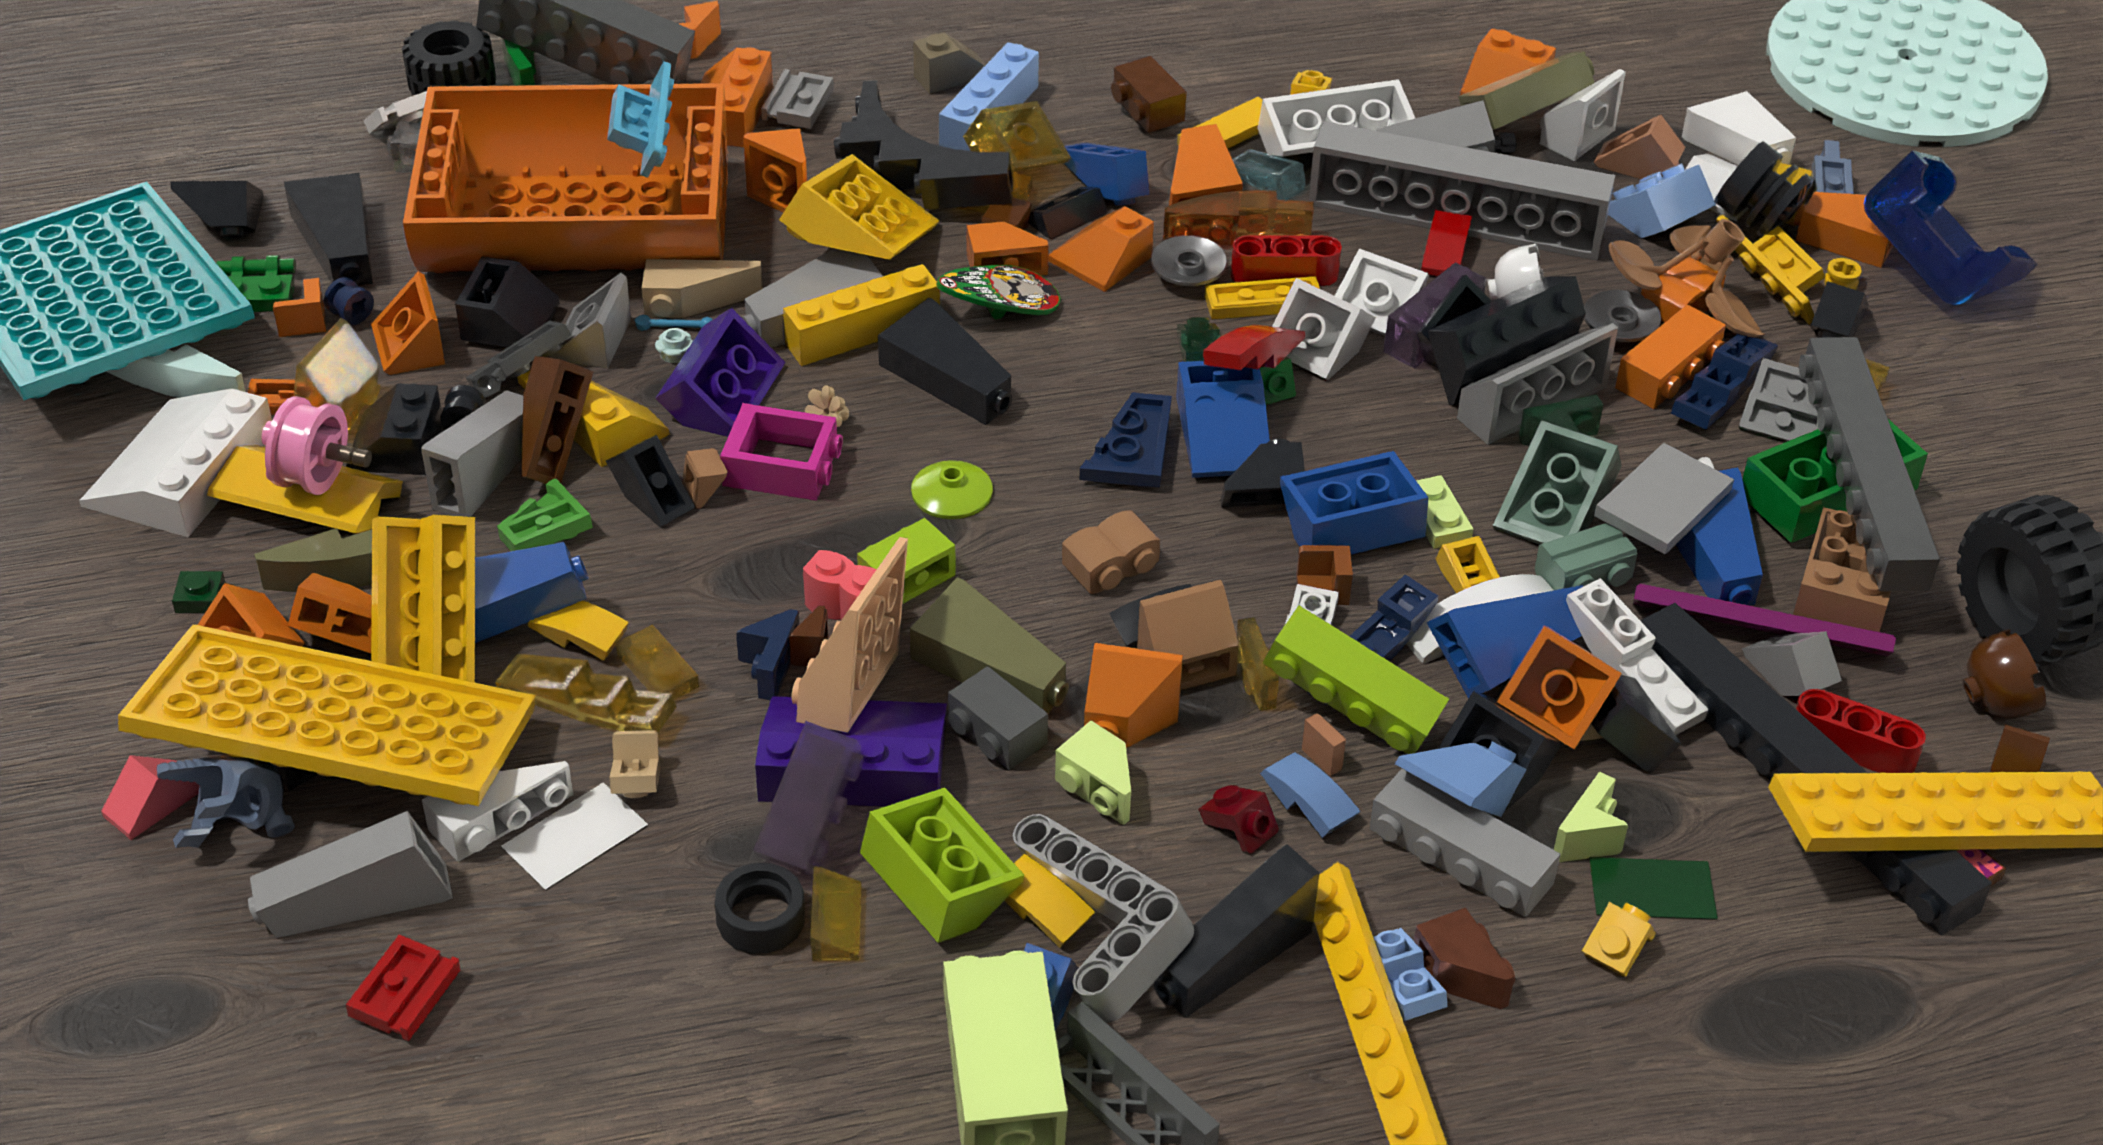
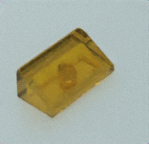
[811,867,862,961]

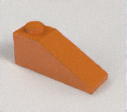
[287,573,372,653]

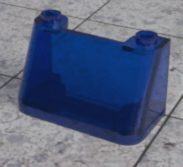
[1864,150,2038,306]

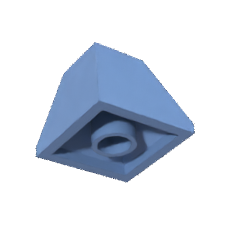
[1395,741,1526,817]

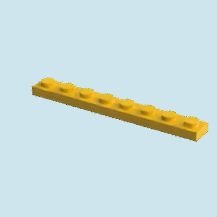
[1314,862,1447,1145]

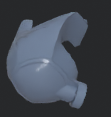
[157,754,295,848]

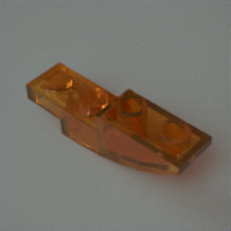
[1163,190,1314,245]

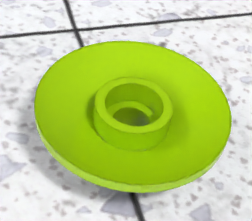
[911,460,993,519]

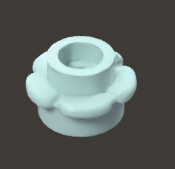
[655,328,693,363]

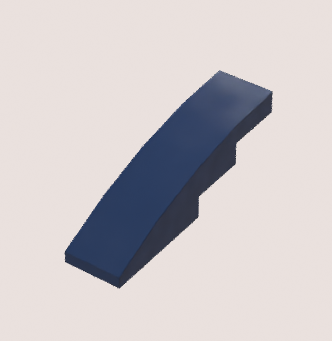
[1671,334,1778,429]

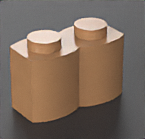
[1062,510,1160,594]

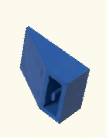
[1176,361,1270,478]

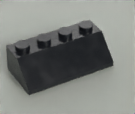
[1427,276,1586,405]

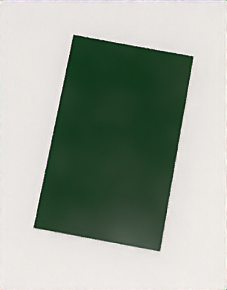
[1589,857,1718,919]

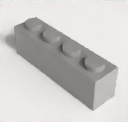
[1369,768,1561,917]

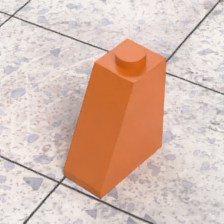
[1168,124,1243,221]
[1794,192,1911,268]

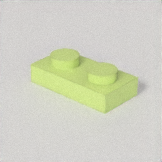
[1416,475,1474,549]

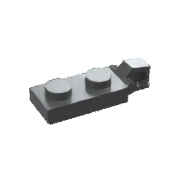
[466,321,572,397]

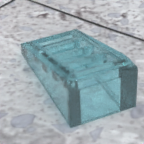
[1232,149,1306,202]

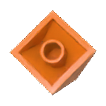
[743,128,807,212]
[371,271,445,375]

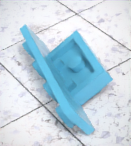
[607,61,674,178]

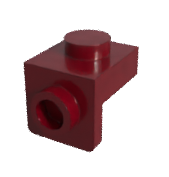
[1199,785,1279,853]

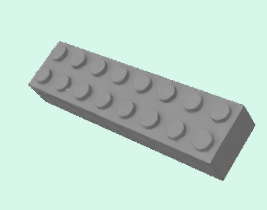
[1308,121,1615,261]

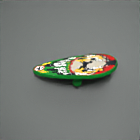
[936,265,1061,319]

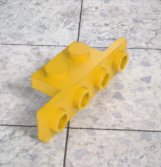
[1716,214,1825,324]

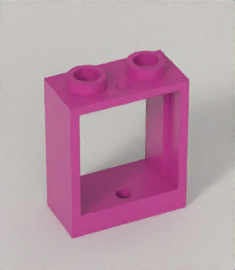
[720,403,843,501]

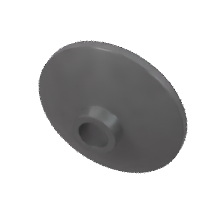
[1151,236,1227,286]
[1584,290,1661,342]

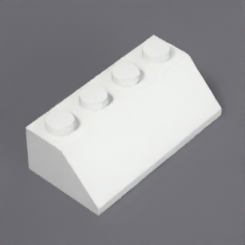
[1258,79,1415,156]

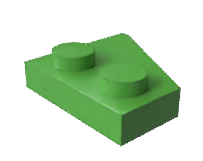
[497,479,593,551]

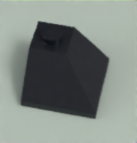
[170,181,264,237]

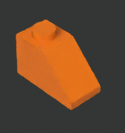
[967,221,1049,276]

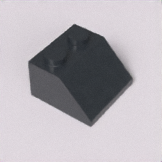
[346,383,443,475]
[1438,691,1563,812]

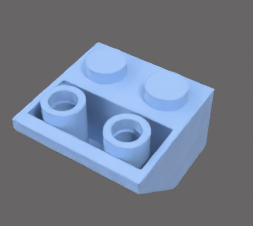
[1608,164,1716,238]

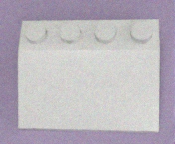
[79,388,272,537]

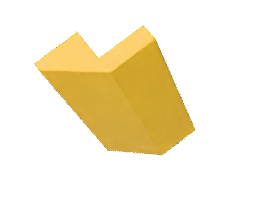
[207,445,403,534]
[371,515,475,683]

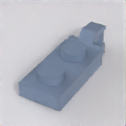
[1811,140,1853,194]

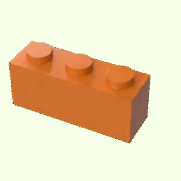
[1615,304,1726,409]

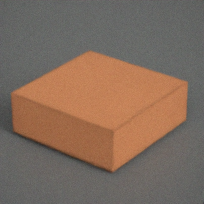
[1302,713,1346,776]

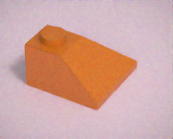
[1048,206,1154,292]
[1084,643,1183,748]

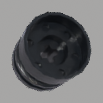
[1714,141,1814,238]

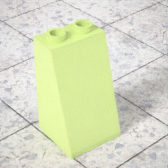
[943,951,1068,1145]

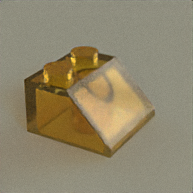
[963,101,1071,172]
[294,318,381,430]

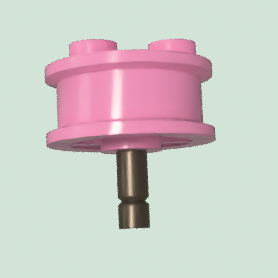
[262,396,372,495]

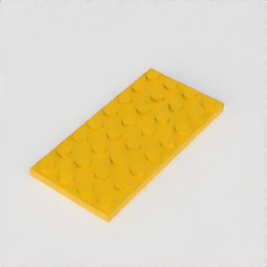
[118,624,536,806]

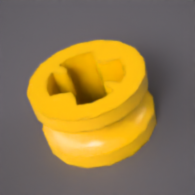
[1824,258,1862,290]

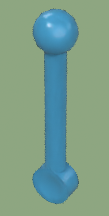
[635,315,713,331]

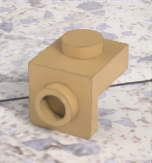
[610,730,660,798]

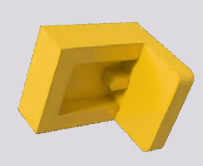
[1582,902,1656,978]

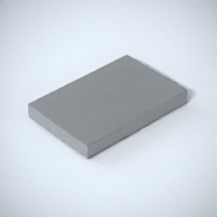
[1594,443,1734,554]

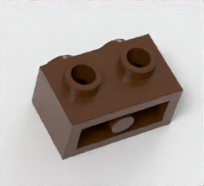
[1111,56,1187,133]

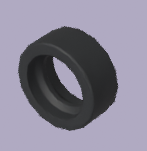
[715,863,805,954]

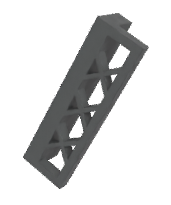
[1057,1002,1220,1145]

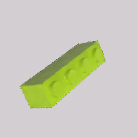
[1263,605,1449,754]

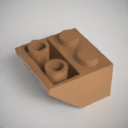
[1137,580,1239,690]

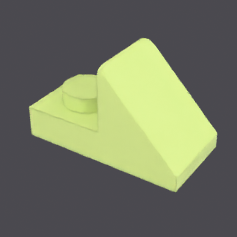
[1554,772,1628,862]

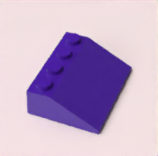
[755,696,947,807]

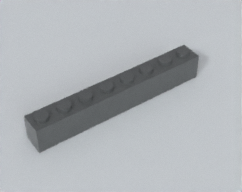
[1799,337,1940,591]

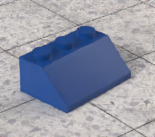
[1280,451,1429,554]

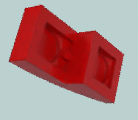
[1421,210,1472,280]

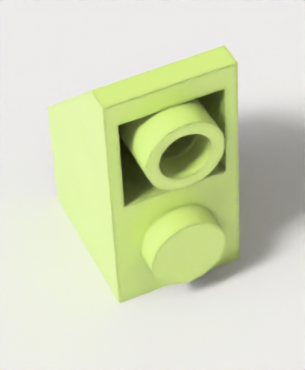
[1055,721,1131,825]

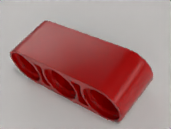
[1230,235,1342,286]
[1796,689,1926,773]

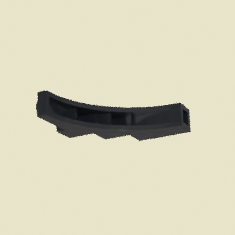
[834,80,1014,210]

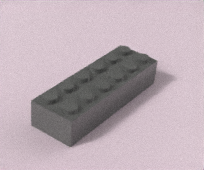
[476,0,695,85]

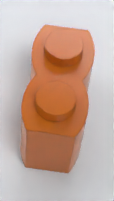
[1641,256,1726,322]

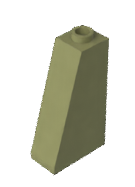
[1458,51,1594,129]
[910,577,1069,713]

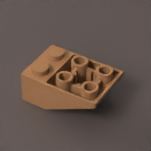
[1793,507,1891,632]

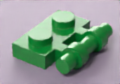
[216,255,296,312]

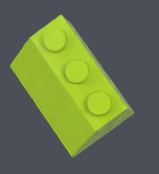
[860,788,1025,943]

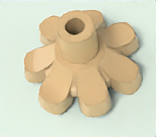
[805,385,849,427]

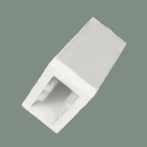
[1682,91,1796,165]

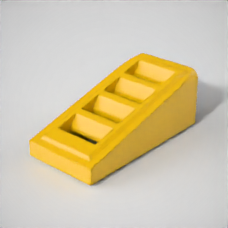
[1435,536,1500,593]

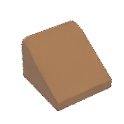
[682,448,727,509]

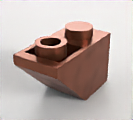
[1414,907,1515,1009]

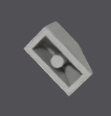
[1742,631,1842,696]

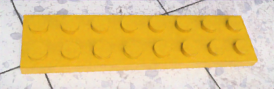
[1768,771,2103,852]

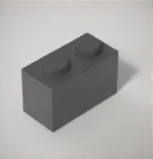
[948,666,1048,771]

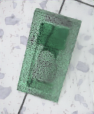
[1518,395,1604,446]

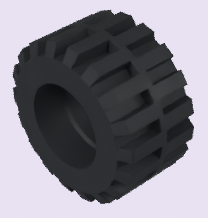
[402,20,496,96]

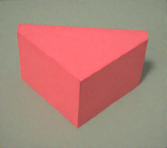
[101,755,200,840]

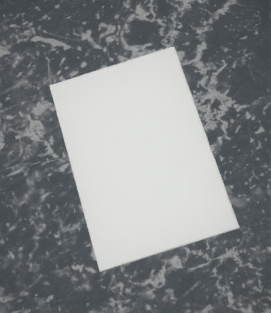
[501,783,648,890]

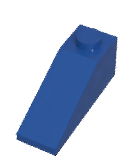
[1055,143,1150,205]

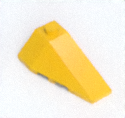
[517,371,670,467]

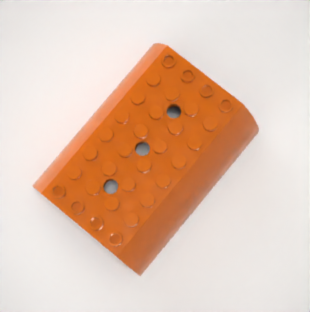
[403,83,728,273]

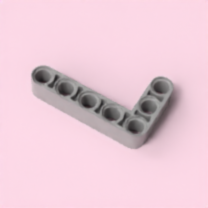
[1013,814,1194,1023]

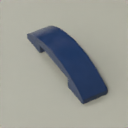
[1294,574,1438,705]

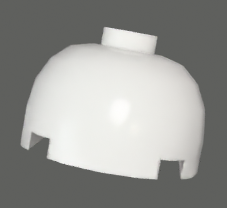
[1488,244,1544,301]

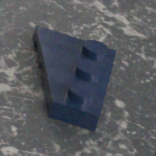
[1079,392,1172,488]

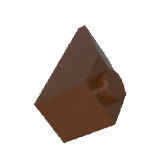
[522,356,594,484]

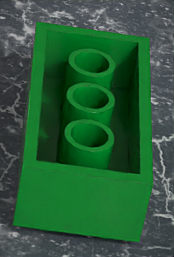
[1742,419,1928,543]

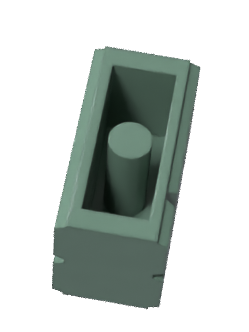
[1535,523,1637,590]

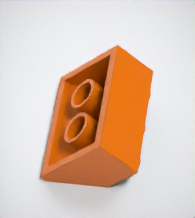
[700,47,773,147]

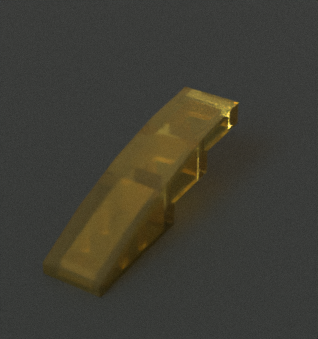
[495,654,677,733]

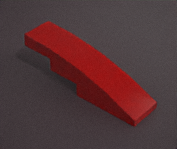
[1203,325,1305,370]

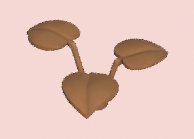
[1608,219,1765,338]

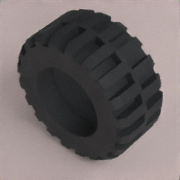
[1957,495,2103,668]

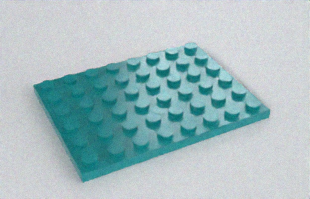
[0,181,255,400]

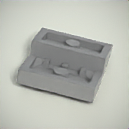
[1739,358,1818,442]

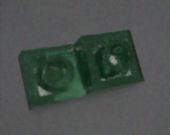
[1177,317,1220,362]

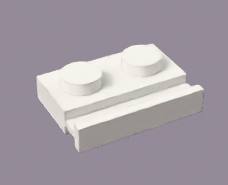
[364,91,427,134]

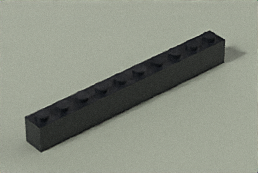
[1640,603,1992,936]

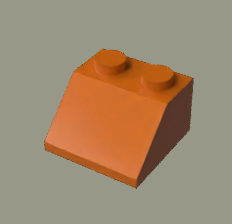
[1460,28,1556,118]
[198,583,305,647]
[1497,625,1622,749]

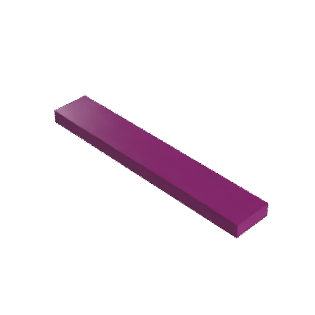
[1633,583,1896,657]

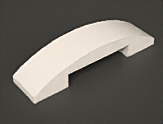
[1406,574,1553,664]

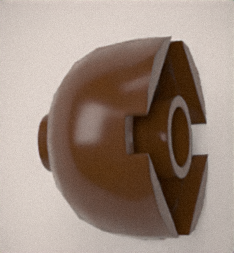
[1962,629,2046,719]

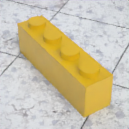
[783,264,940,366]

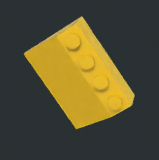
[779,154,939,260]

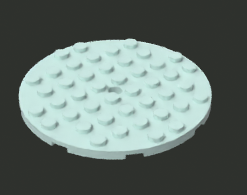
[1766,0,2047,147]

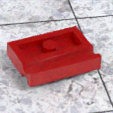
[346,935,461,1041]

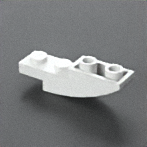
[1566,578,1709,735]

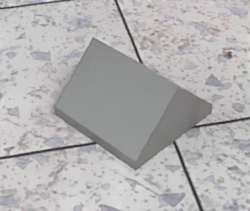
[550,273,631,368]

